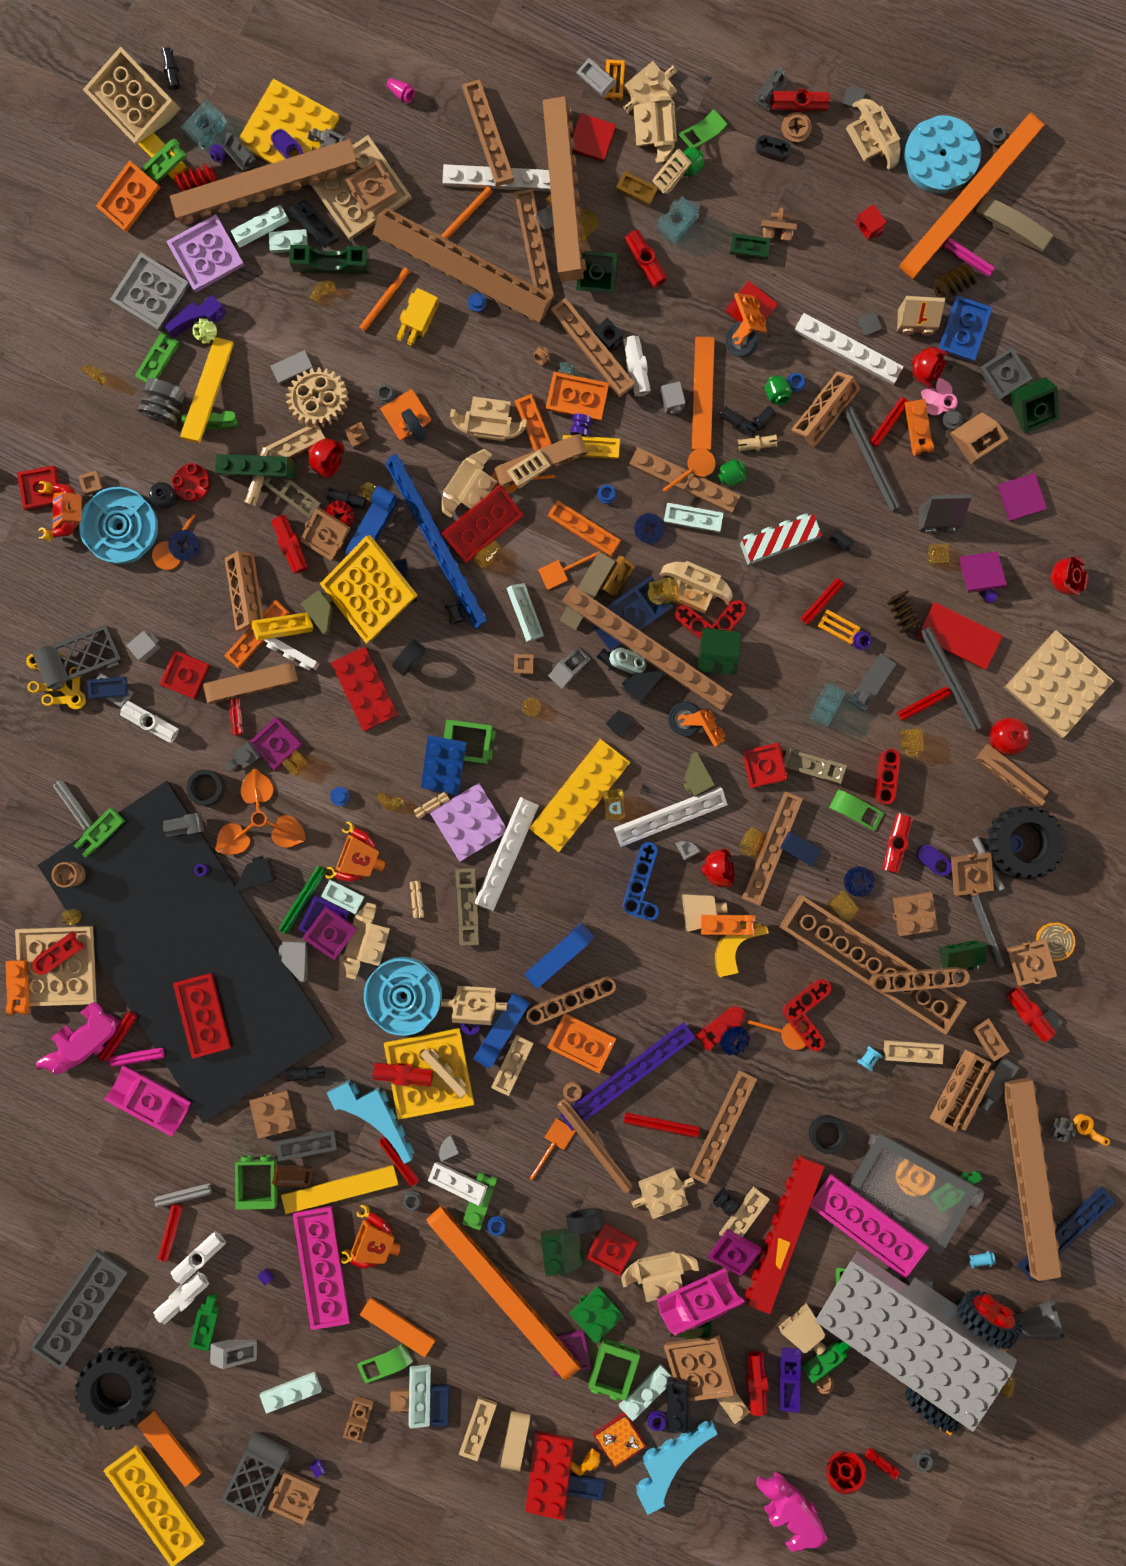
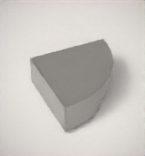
[675,841,701,860]
[439,1135,459,1161]

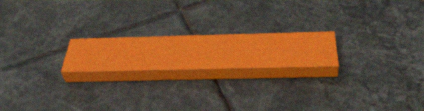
[691,337,714,451]

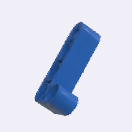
[345,486,398,555]
[622,842,659,921]
[524,922,595,989]
[473,993,530,1070]

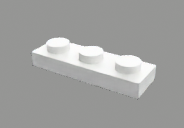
[264,638,319,671]
[428,1162,488,1206]

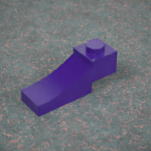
[164,295,226,338]
[780,1347,802,1413]

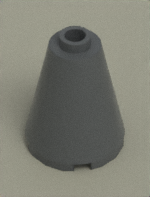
[1015,1299,1065,1340]

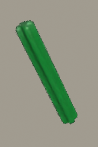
[279,866,326,934]

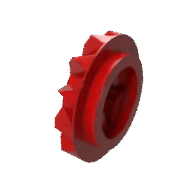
[326,501,354,527]

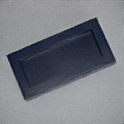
[87,677,129,700]
[780,832,821,867]
[429,1384,450,1427]
[568,1473,605,1501]

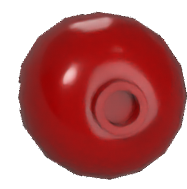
[911,347,948,388]
[308,439,344,479]
[1050,556,1088,595]
[989,717,1030,756]
[702,848,735,887]
[826,1451,866,1495]

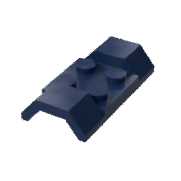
[591,575,673,651]

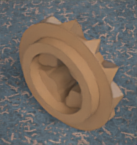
[781,112,812,144]

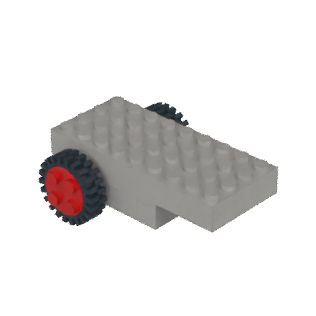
[815,1252,1023,1433]

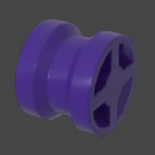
[461,1023,481,1035]

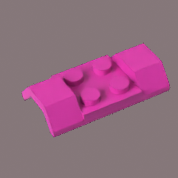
[104,1065,191,1137]
[657,1268,745,1336]

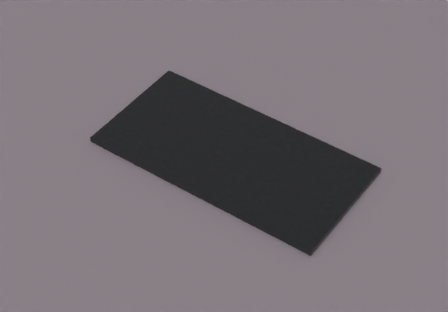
[38,781,334,1124]

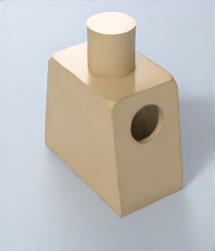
[682,894,728,931]
[779,1303,826,1355]

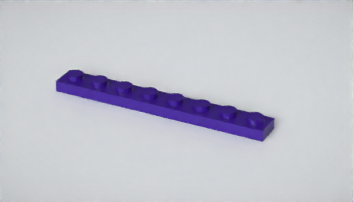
[560,1022,695,1131]

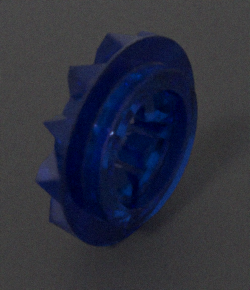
[634,513,665,544]
[168,530,200,561]
[844,866,875,897]
[720,1026,750,1056]

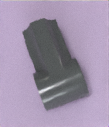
[163,813,204,837]

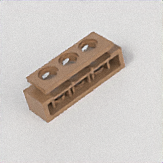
[930,1050,995,1132]

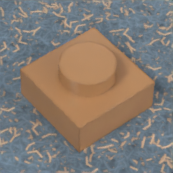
[78,471,103,496]
[514,654,534,674]
[390,1389,409,1412]

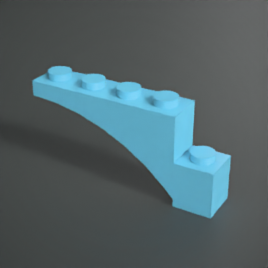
[327,1080,414,1164]
[636,1420,717,1515]

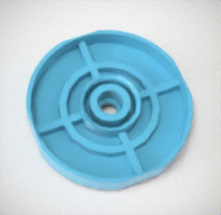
[903,115,981,194]
[79,487,158,565]
[364,957,442,1036]

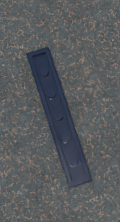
[1017,1186,1116,1281]

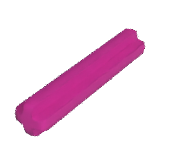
[944,238,995,277]
[108,1048,165,1067]

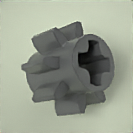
[1050,1117,1076,1142]

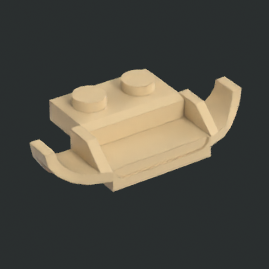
[633,80,677,163]
[846,99,900,170]
[450,396,527,442]
[442,449,497,518]
[659,561,732,614]
[343,903,390,980]
[621,1251,699,1302]

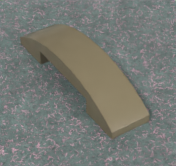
[773,743,847,784]
[455,868,479,946]

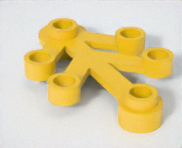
[26,654,86,710]

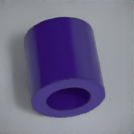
[982,590,999,604]
[194,864,209,876]
[257,1268,274,1286]
[310,1459,326,1478]

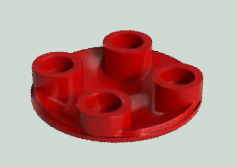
[171,463,210,502]

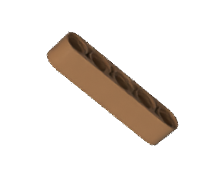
[494,434,588,487]
[203,663,298,704]
[869,967,970,993]
[527,976,616,1025]

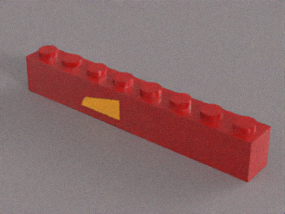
[744,1154,824,1314]

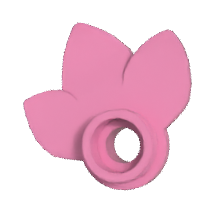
[921,378,958,416]

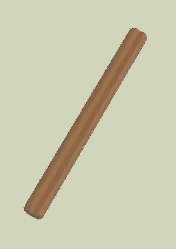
[557,1099,633,1193]

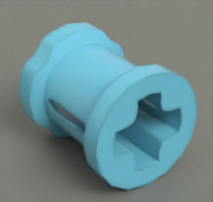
[857,1046,883,1072]

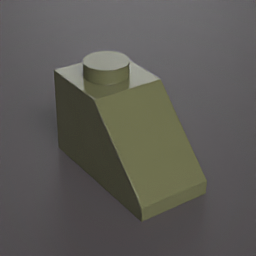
[300,590,333,636]
[683,751,715,796]

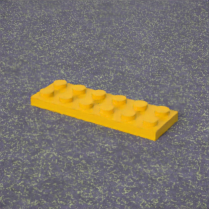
[529,739,630,852]
[104,1445,205,1566]

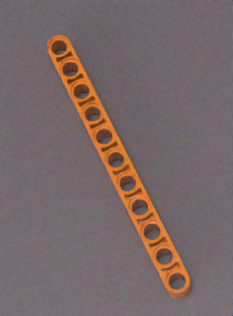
[898,112,1045,280]
[426,1206,582,1381]

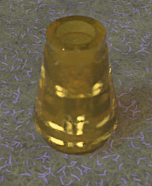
[474,541,502,569]

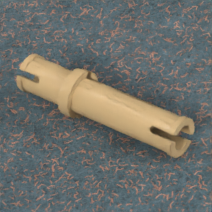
[244,447,274,506]

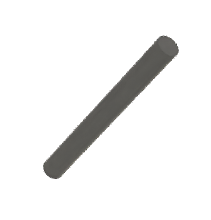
[970,895,1005,968]

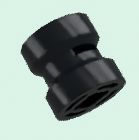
[712,1188,740,1216]

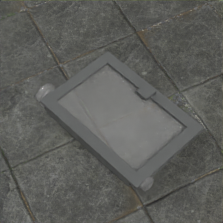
[849,1132,984,1256]

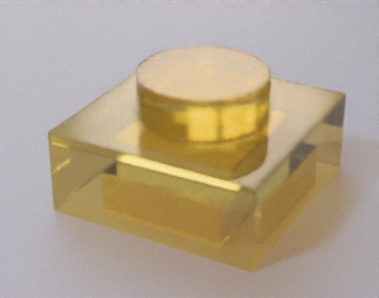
[80,363,106,385]
[927,543,949,565]

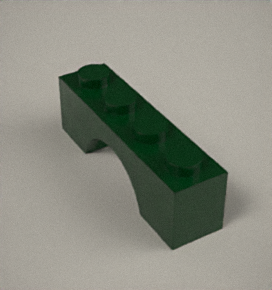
[289,245,369,274]
[215,454,297,480]

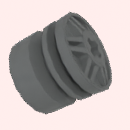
[137,378,187,425]

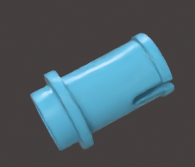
[969,1251,996,1268]

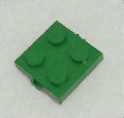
[569,1286,624,1344]

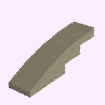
[976,196,1053,252]
[252,476,321,519]
[559,551,616,630]

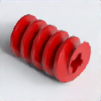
[174,161,218,192]

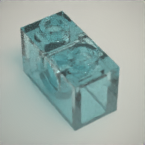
[181,100,227,150]
[657,196,699,246]
[808,683,846,727]

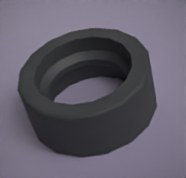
[392,639,426,676]
[186,769,225,806]
[809,1115,847,1154]
[566,1208,605,1234]

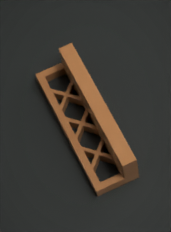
[791,371,861,448]
[225,551,264,631]
[975,744,1049,807]

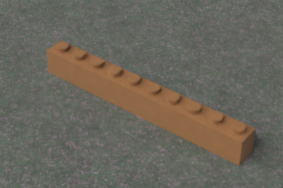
[543,96,586,282]
[170,139,360,224]
[373,207,553,323]
[561,585,733,710]
[1003,1078,1062,1281]

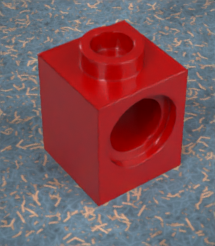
[855,204,887,240]

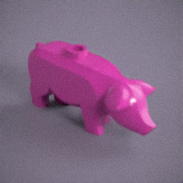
[36,1002,121,1075]
[756,1472,827,1552]

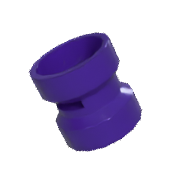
[570,413,592,437]

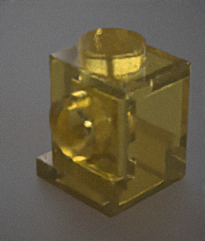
[648,578,679,605]
[899,728,925,757]

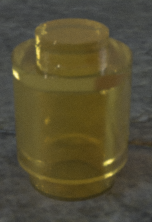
[738,827,764,857]

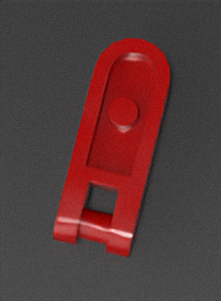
[32,931,85,975]
[695,1006,746,1051]

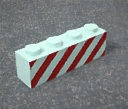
[740,513,822,565]

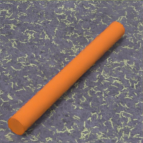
[441,187,493,240]
[359,267,410,332]

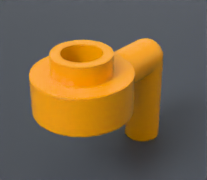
[1072,1114,1110,1146]
[571,1449,601,1476]

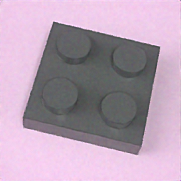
[978,347,1033,401]

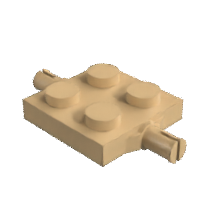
[623,61,677,113]
[441,986,507,1025]
[631,1167,695,1219]

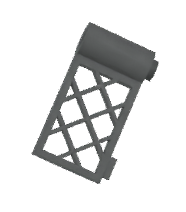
[32,625,121,691]
[221,1431,291,1518]

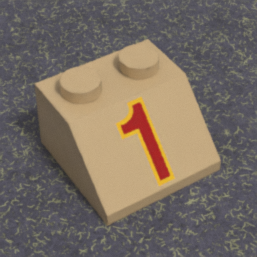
[897,296,945,336]

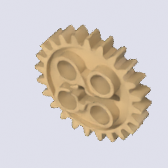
[286,367,349,428]

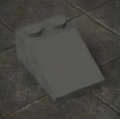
[918,494,972,533]

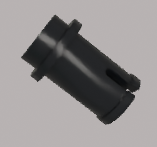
[752,406,776,430]
[829,529,855,552]
[596,648,617,672]

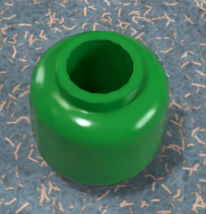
[676,147,704,177]
[764,375,792,405]
[718,459,748,488]

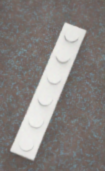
[442,164,551,192]
[794,313,904,385]
[614,786,728,847]
[475,797,539,911]

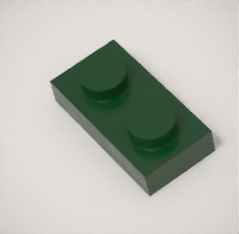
[730,233,771,260]

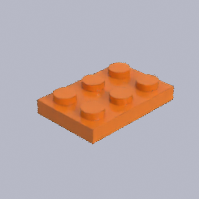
[96,160,161,232]
[546,371,609,422]
[547,1013,616,1073]

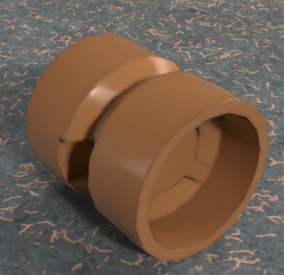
[52,862,85,887]

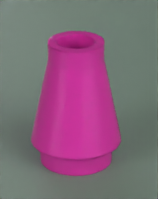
[386,78,415,103]

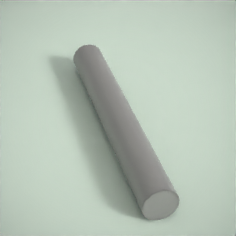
[972,836,1005,891]

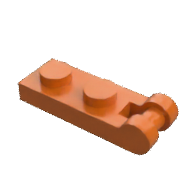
[905,399,934,456]
[701,915,756,935]
[5,960,29,1015]

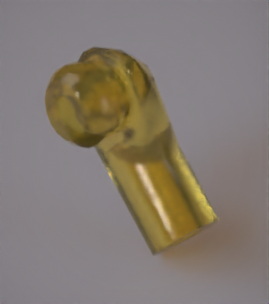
[309,280,335,303]
[375,791,405,810]
[1003,1374,1015,1398]

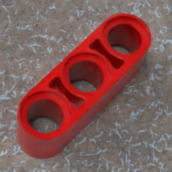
[874,749,900,805]

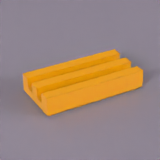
[604,59,625,101]
[817,610,861,645]

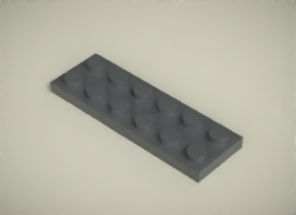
[29,1249,129,1371]

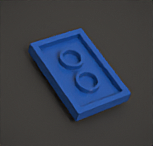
[938,295,993,363]
[421,735,467,795]

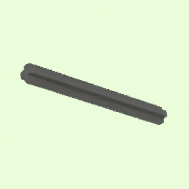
[843,406,901,511]
[921,627,982,731]

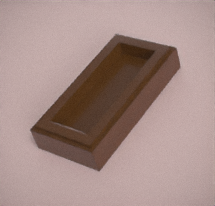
[272,1164,314,1187]

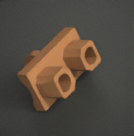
[761,207,797,241]

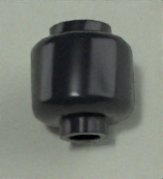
[149,482,177,509]

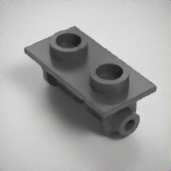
[753,68,789,111]
[218,131,256,171]

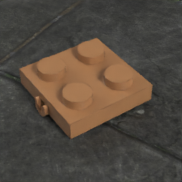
[345,160,397,214]
[300,507,351,561]
[951,852,994,896]
[893,892,938,936]
[1007,938,1057,986]
[249,1090,297,1139]
[268,1469,321,1525]

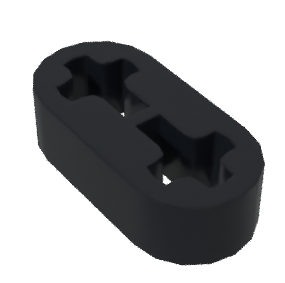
[755,135,791,161]

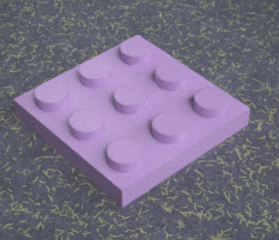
[166,214,245,293]
[430,783,507,862]

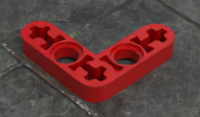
[674,600,746,640]
[782,979,831,1051]

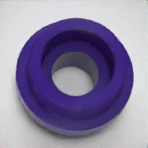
[209,144,227,164]
[852,631,871,650]
[647,1411,667,1431]

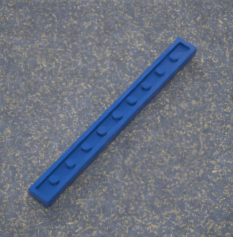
[385,454,487,630]

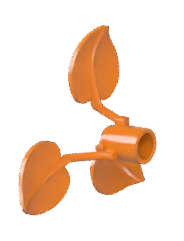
[215,769,306,855]

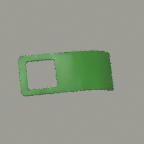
[679,109,728,148]
[829,789,884,831]
[357,1343,413,1383]

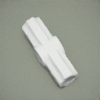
[623,335,651,397]
[120,701,179,743]
[170,1231,226,1285]
[153,1271,209,1325]

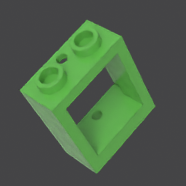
[444,719,496,765]
[235,1155,278,1210]
[588,1337,640,1401]

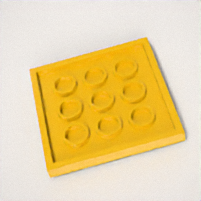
[239,79,340,164]
[320,535,418,644]
[384,1028,474,1120]

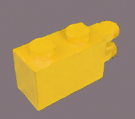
[397,288,439,346]

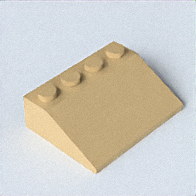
[83,46,181,144]

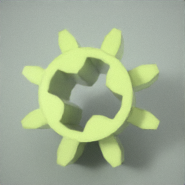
[193,318,217,343]

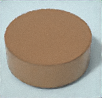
[563,1082,582,1102]

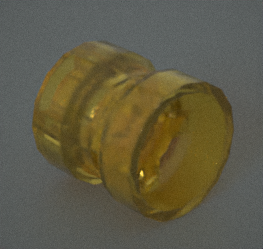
[282,750,309,776]

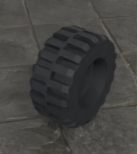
[985,806,1066,880]
[75,1346,156,1430]

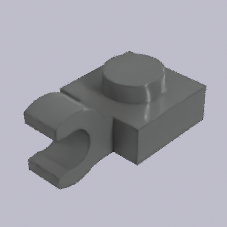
[307,128,344,148]
[224,742,261,772]

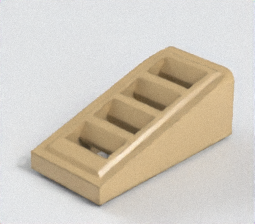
[652,149,692,194]
[507,450,550,489]

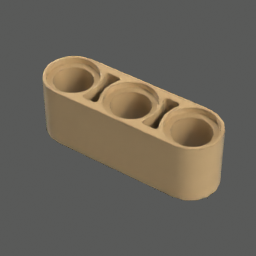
[500,1410,530,1472]

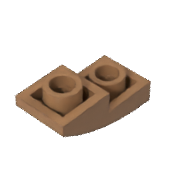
[343,1395,374,1443]

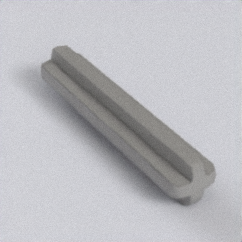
[53,780,93,830]
[154,1183,212,1208]

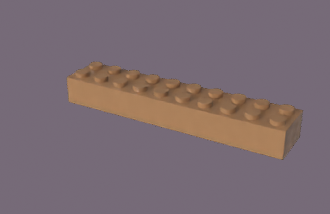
[779,895,967,1035]

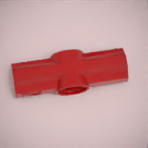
[770,89,830,113]
[624,229,668,288]
[271,515,309,574]
[882,813,913,874]
[1005,986,1057,1043]
[372,1062,433,1087]
[746,1351,768,1416]

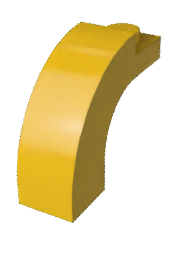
[715,922,769,977]

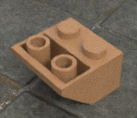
[950,412,1009,465]

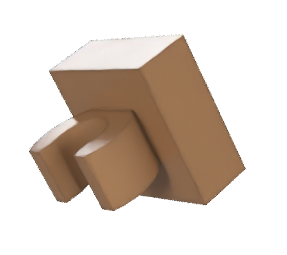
[344,422,370,449]

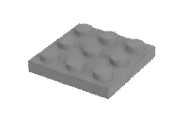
[110,252,190,332]

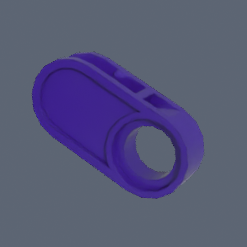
[271,129,303,159]
[916,845,952,876]

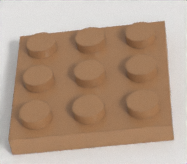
[664,1335,736,1401]

